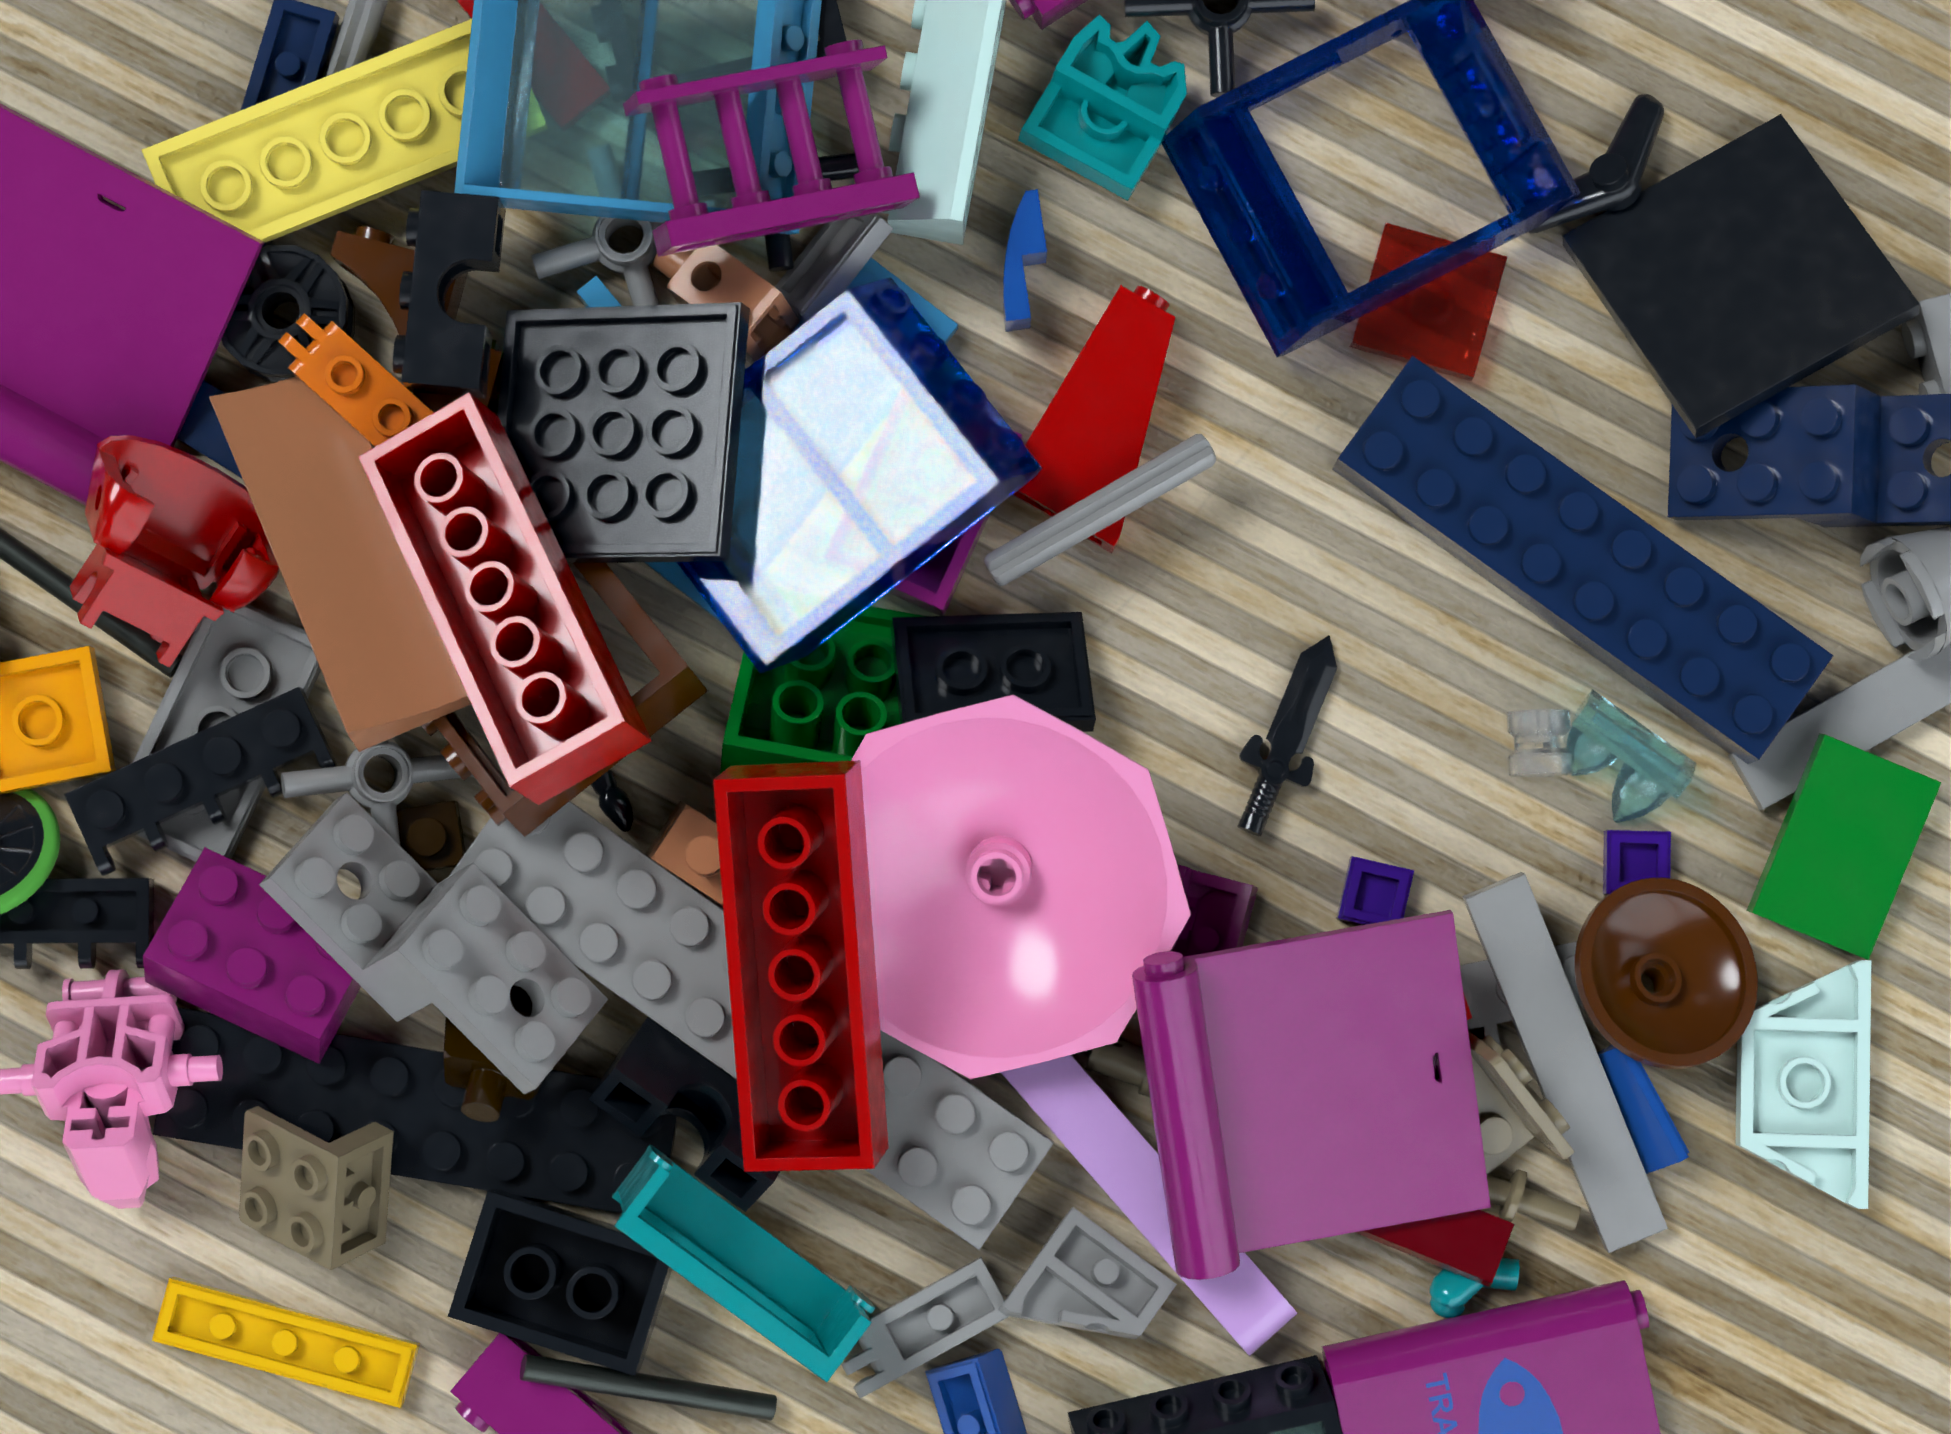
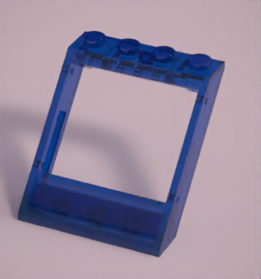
[1162,0,1581,357]

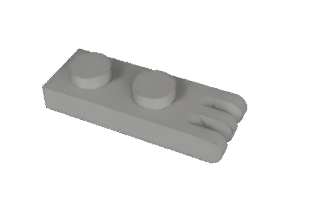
[841,1257,1009,1398]

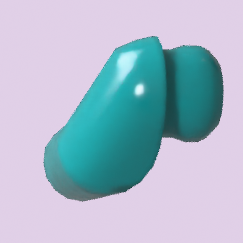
[1429,1257,1520,1319]

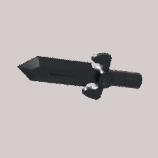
[1237,635,1337,836]

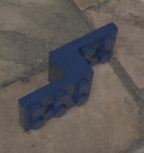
[1668,384,1951,528]

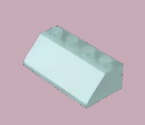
[881,0,1007,245]

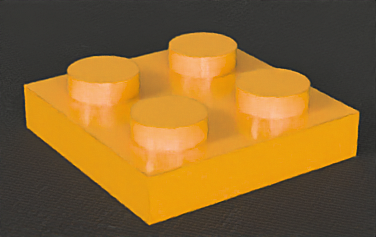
[0,646,116,794]

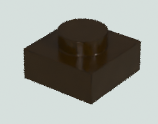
[396,801,466,871]

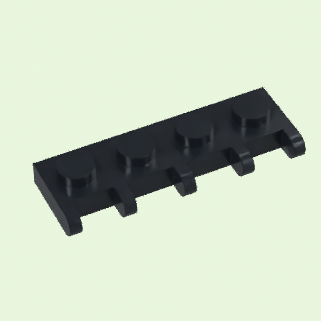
[64,687,337,876]
[0,878,154,969]

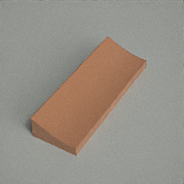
[209,376,471,752]

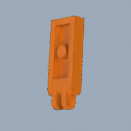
[278,313,434,447]

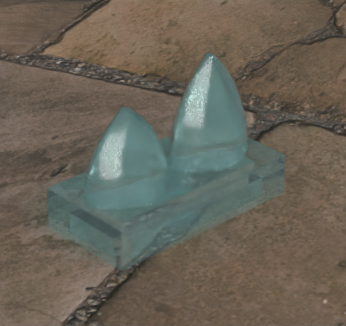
[1565,689,1696,823]

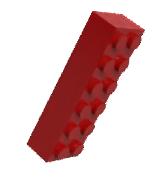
[358,392,652,805]
[713,760,889,1172]

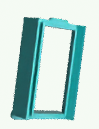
[612,1145,875,1383]

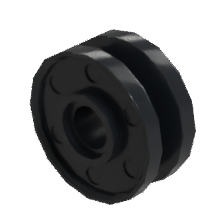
[221,245,355,383]

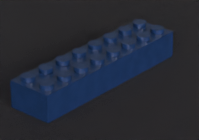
[1332,355,1834,764]

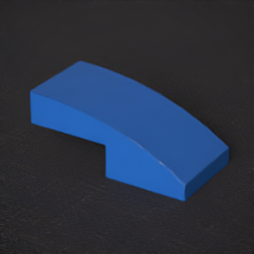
[1003,189,1047,332]

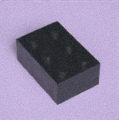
[447,1188,672,1376]

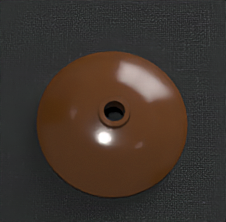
[1575,878,1758,1069]

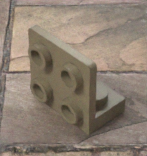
[1435,1031,1575,1174]
[239,1106,394,1270]

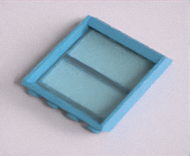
[454,0,822,234]

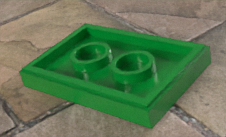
[1746,733,1942,960]

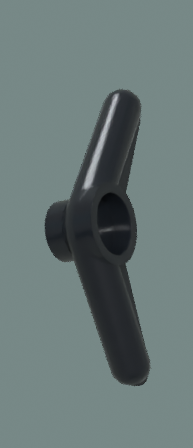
[1514,94,1664,234]

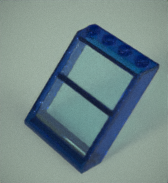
[676,277,1042,674]

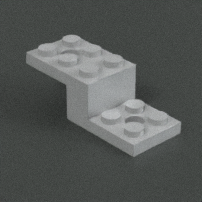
[259,792,608,1094]

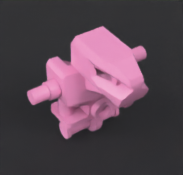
[0,969,223,1209]

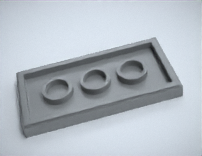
[132,589,321,862]

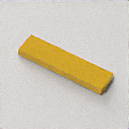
[152,1277,420,1408]

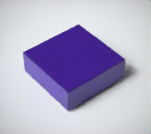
[1603,830,1671,895]
[1336,856,1414,925]

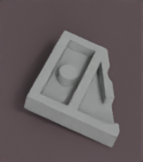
[998,1207,1177,1340]

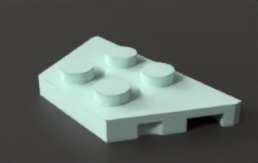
[1735,960,1871,1209]

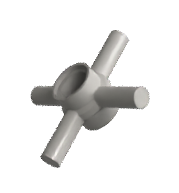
[531,145,716,306]
[281,740,474,846]

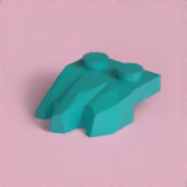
[1018,14,1187,201]

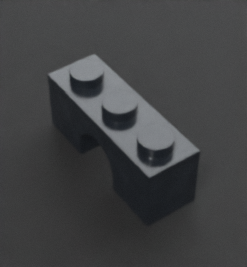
[393,190,506,399]
[588,1017,780,1212]

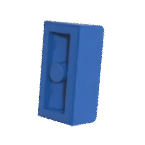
[1597,1045,1690,1174]
[925,1349,1027,1434]

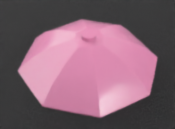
[851,694,1191,1079]

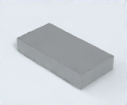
[775,214,893,328]

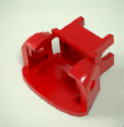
[69,435,280,668]

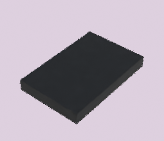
[891,612,1096,732]

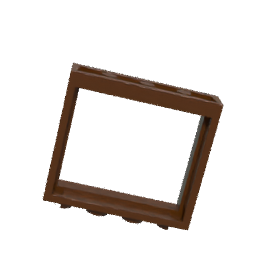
[421,563,708,837]

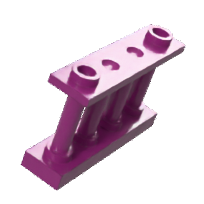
[623,39,920,257]

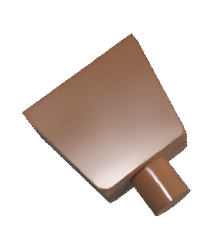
[653,245,800,372]
[645,801,723,906]

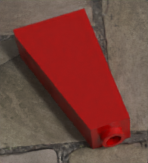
[1003,285,1176,553]

